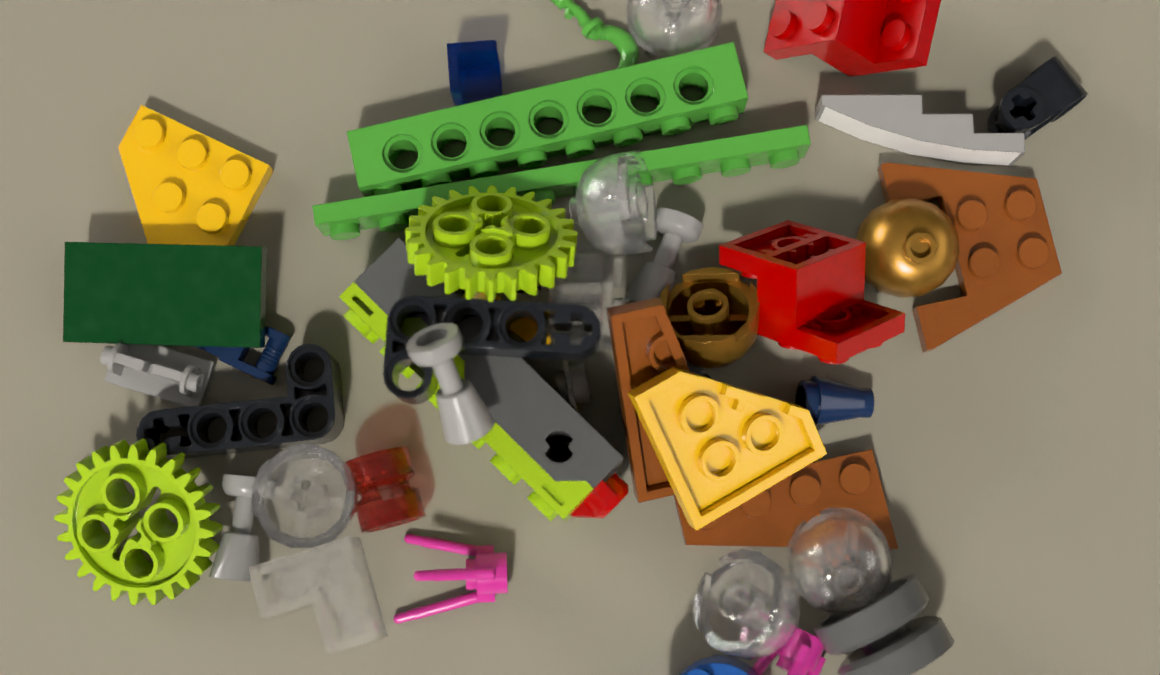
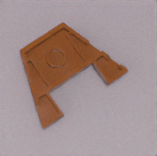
[877,162,1062,353]

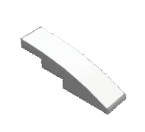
[815,95,1025,166]

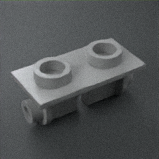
[100,343,215,407]

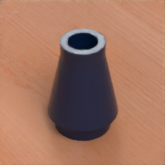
[795,376,874,426]

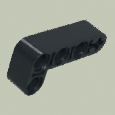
[383,296,601,405]
[136,344,344,459]

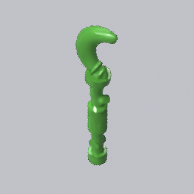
[551,0,639,69]

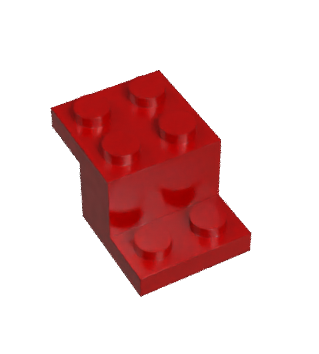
[763,0,941,77]
[719,220,905,364]

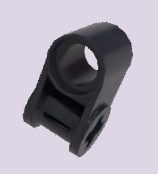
[987,56,1088,140]

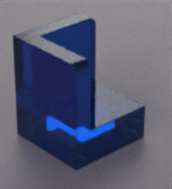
[447,40,503,106]

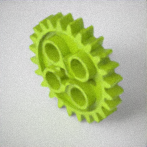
[405,185,577,302]
[54,439,223,606]

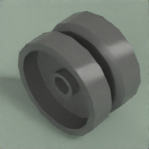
[813,574,954,675]

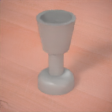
[623,208,704,304]
[406,323,495,445]
[209,474,275,582]

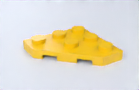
[118,105,274,246]
[627,367,827,531]

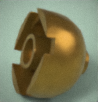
[856,198,960,298]
[659,267,760,369]

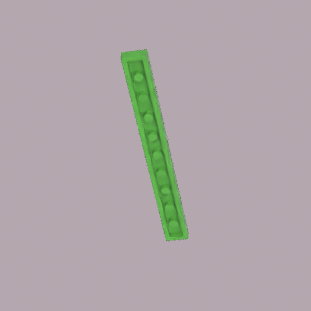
[312,125,811,240]

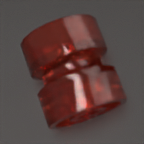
[344,446,426,534]

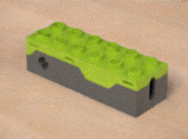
[339,238,629,522]

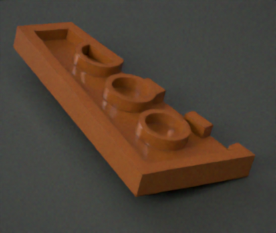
[606,297,690,503]
[674,449,898,549]

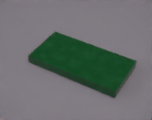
[63,242,267,348]

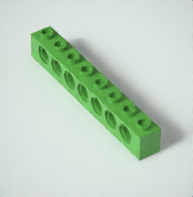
[346,42,748,197]

